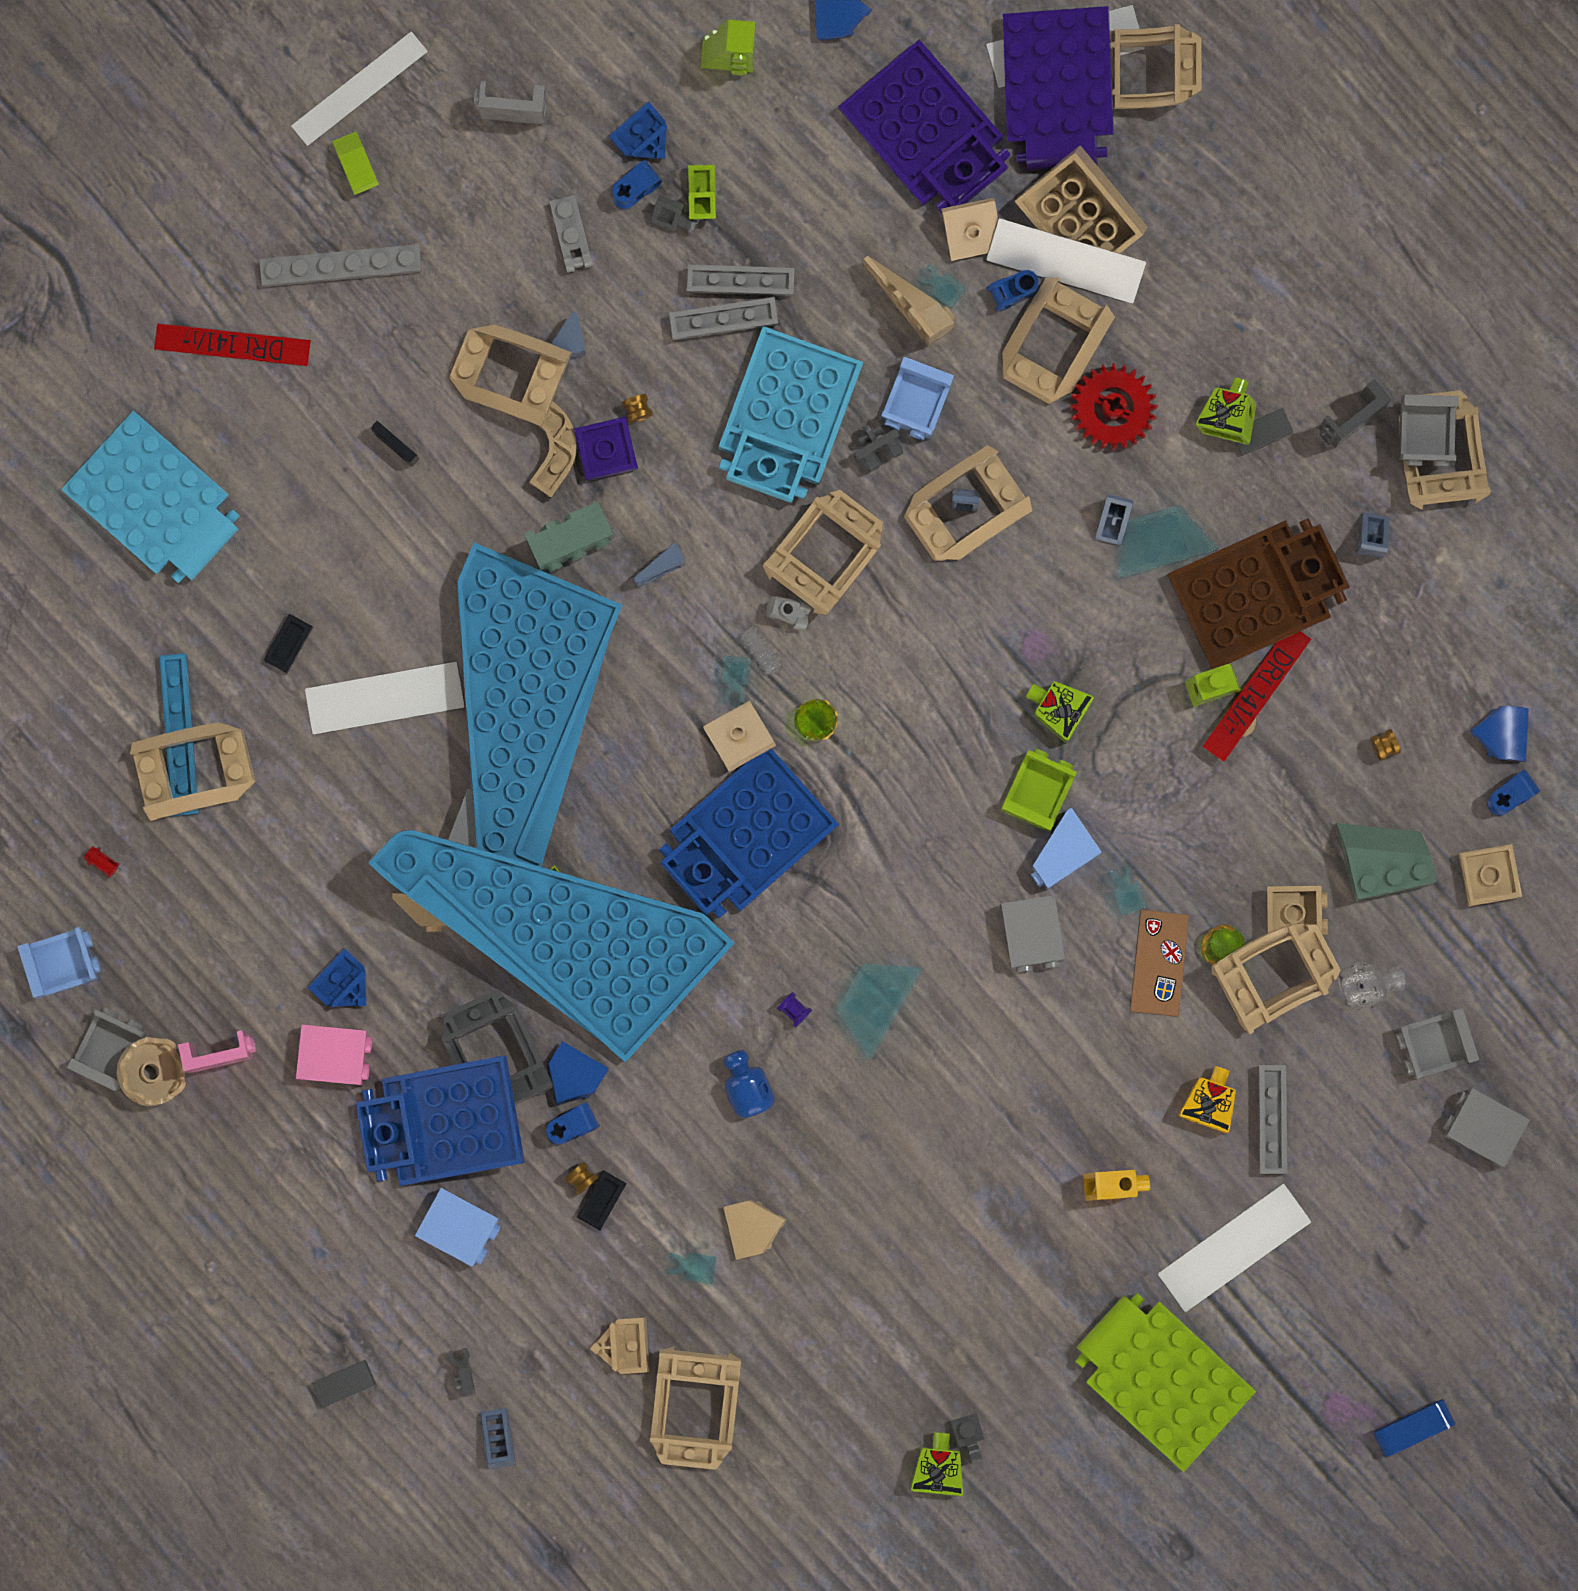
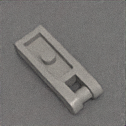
[549,195,593,273]

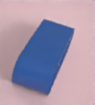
[1373,1399,1456,1458]

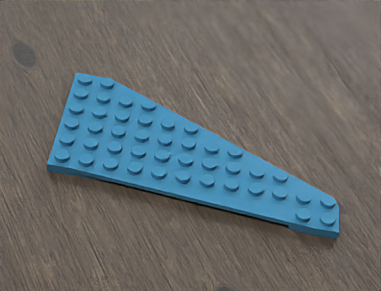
[457,543,623,867]
[368,830,734,1062]

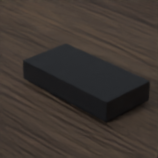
[371,421,419,466]
[263,614,314,674]
[577,1170,627,1231]

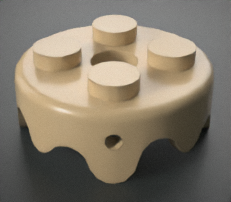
[117,1037,186,1106]

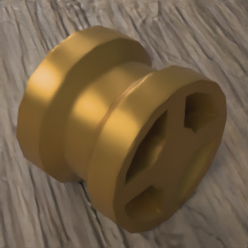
[622,394,653,423]
[1370,729,1401,762]
[564,1161,599,1196]

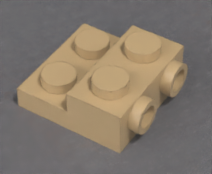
[1267,886,1328,941]

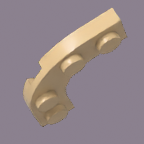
[521,401,577,499]

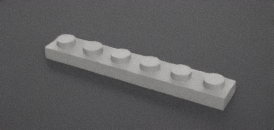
[259,244,422,287]

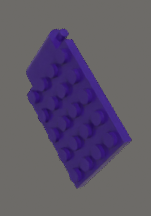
[1003,6,1114,171]
[838,39,1011,214]

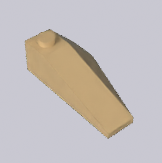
[863,256,955,347]

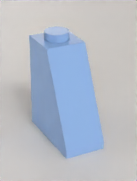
[1031,808,1102,890]

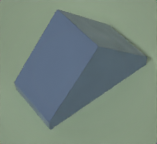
[551,311,586,359]
[1095,494,1134,545]
[1356,512,1390,558]

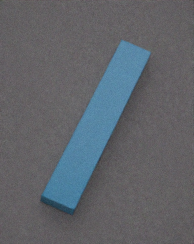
[159,653,199,816]

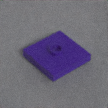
[574,416,638,481]

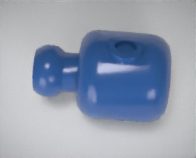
[723,1049,775,1118]

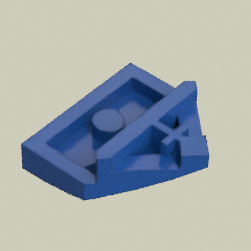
[815,0,872,41]
[608,101,667,159]
[1470,706,1529,762]
[307,948,367,1007]
[547,1041,609,1105]

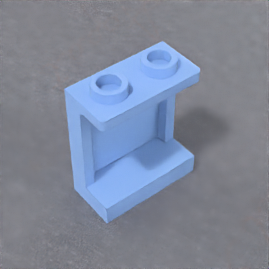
[881,357,954,440]
[17,926,101,999]
[415,1188,501,1267]

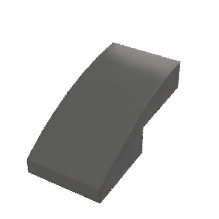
[1235,408,1293,456]
[312,1359,376,1408]

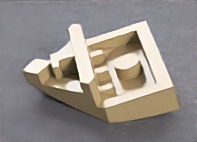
[724,1200,787,1260]
[590,1318,650,1374]

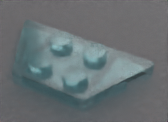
[1118,505,1219,579]
[837,963,923,1059]

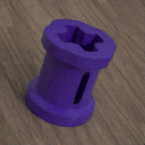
[777,992,813,1028]

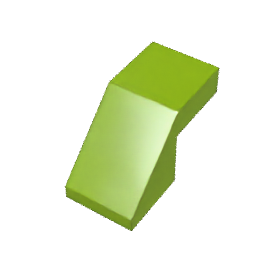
[332,131,379,195]
[688,165,716,219]

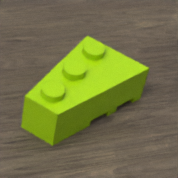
[700,19,756,76]

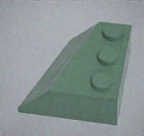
[524,502,614,574]
[1336,823,1437,902]

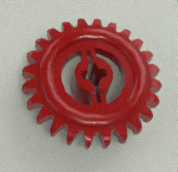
[1070,363,1158,451]

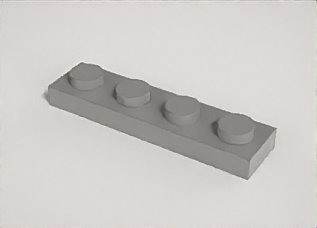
[687,264,794,296]
[669,297,778,341]
[1258,1065,1287,1174]

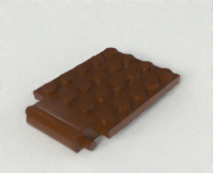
[1167,518,1350,669]

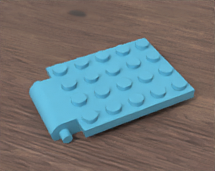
[718,326,863,503]
[61,410,240,583]

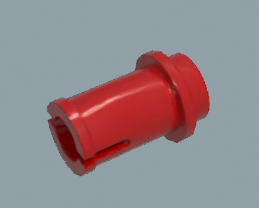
[84,846,120,878]

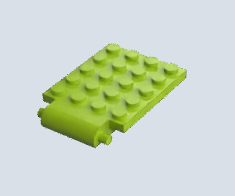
[1075,1293,1257,1472]

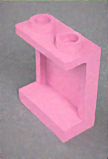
[296,1025,372,1086]
[178,1030,256,1073]

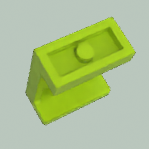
[1001,748,1077,833]

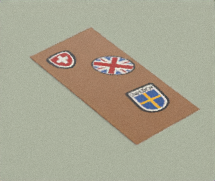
[1130,910,1189,1017]

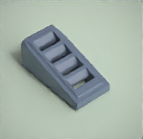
[950,488,980,512]
[634,543,685,587]
[480,1408,516,1469]

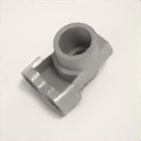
[767,596,812,631]

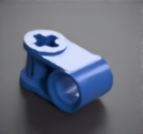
[612,160,663,209]
[986,270,1039,312]
[1487,769,1541,816]
[546,1102,600,1145]

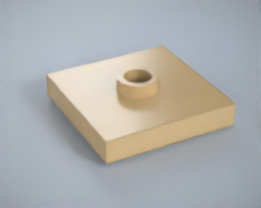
[941,198,998,261]
[703,700,776,772]
[1458,844,1522,907]

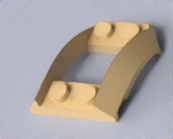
[1110,24,1202,109]
[1001,278,1115,404]
[450,325,572,427]
[1398,390,1491,510]
[904,445,1032,561]
[763,490,883,615]
[130,722,256,821]
[1212,924,1341,1035]
[650,1346,741,1470]

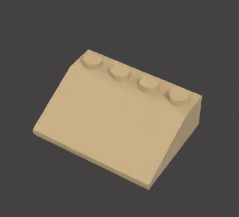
[1015,146,1148,254]

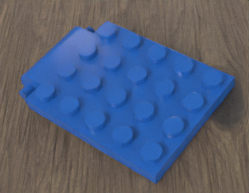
[659,748,839,919]
[356,1055,525,1186]

